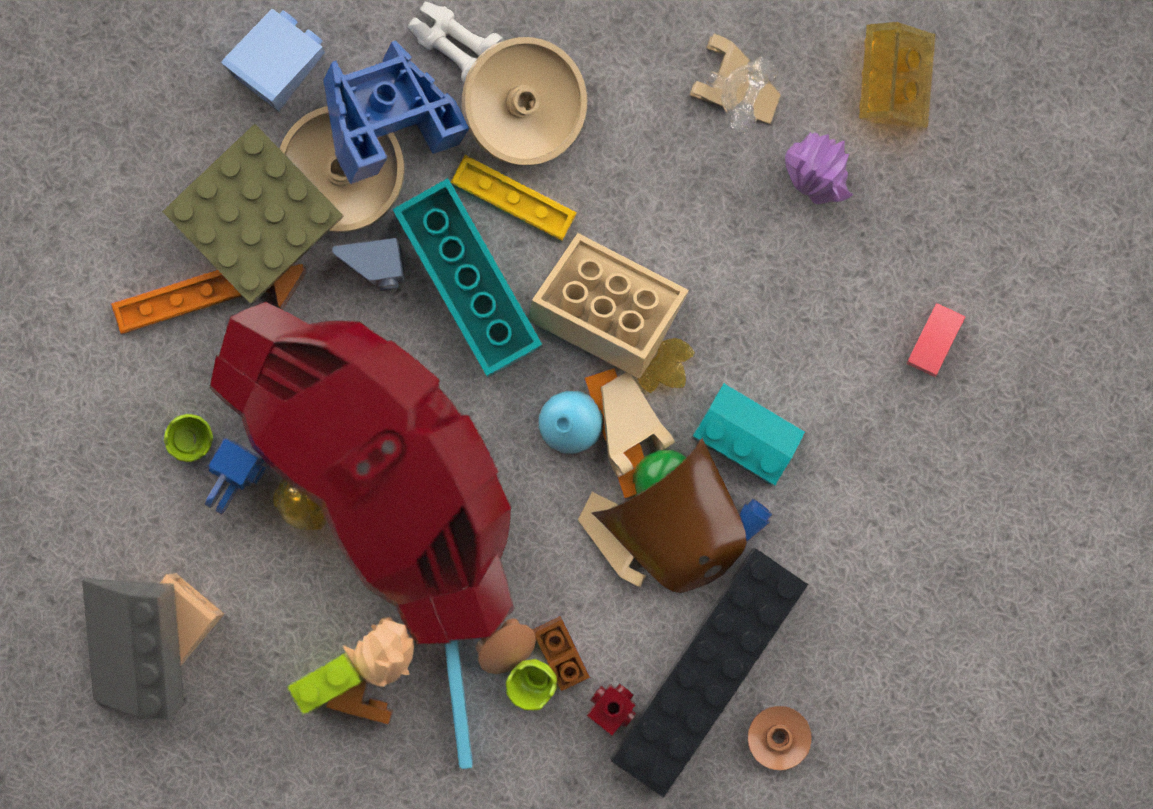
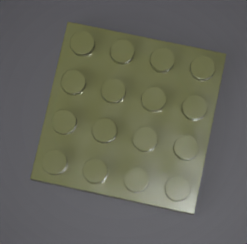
[162,123,344,304]

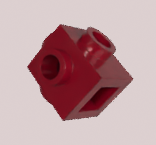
[587,683,637,735]

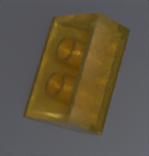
[859,22,935,128]

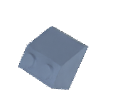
[332,238,405,291]

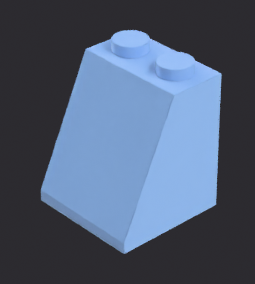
[221,9,325,111]

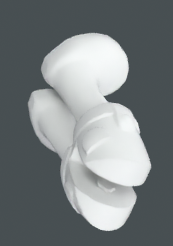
[407,1,503,82]

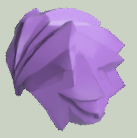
[785,132,853,204]

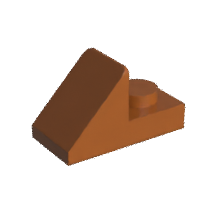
[262,264,307,310]
[326,680,393,724]

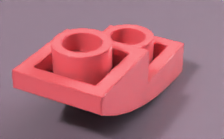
[907,303,965,378]

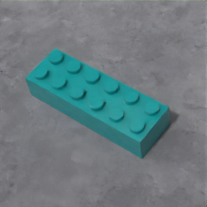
[393,178,543,378]

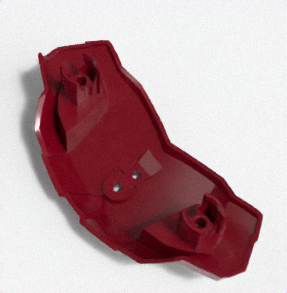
[209,302,514,645]

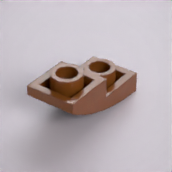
[532,616,590,691]

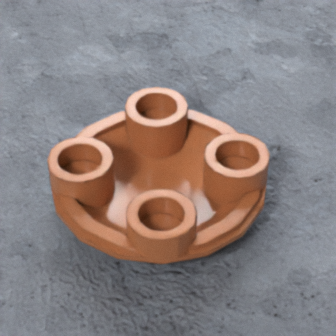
[475,618,536,674]

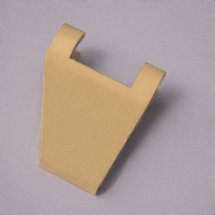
[690,34,781,124]
[601,372,675,477]
[578,492,646,587]

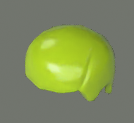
[164,414,213,463]
[506,659,557,711]

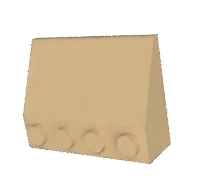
[529,233,689,379]

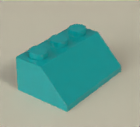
[691,383,805,486]

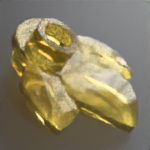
[637,338,695,393]

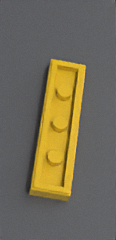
[451,155,577,241]

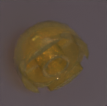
[273,478,326,530]

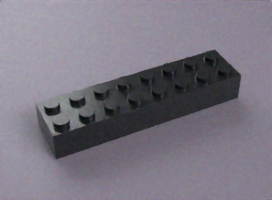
[610,548,809,798]

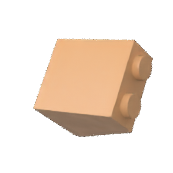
[160,573,224,665]

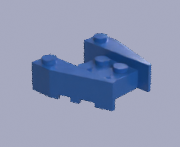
[323,40,469,184]

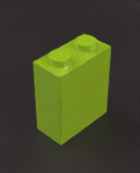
[287,653,364,715]

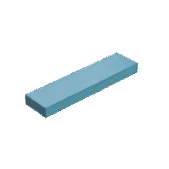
[445,641,473,769]

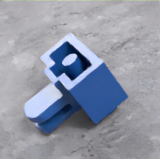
[205,438,266,515]

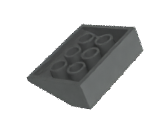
[82,578,184,719]

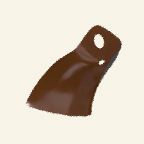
[591,438,747,593]

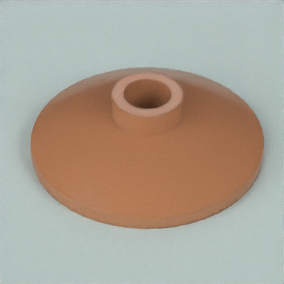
[748,706,812,770]

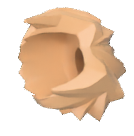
[343,617,414,687]

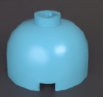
[539,391,603,454]

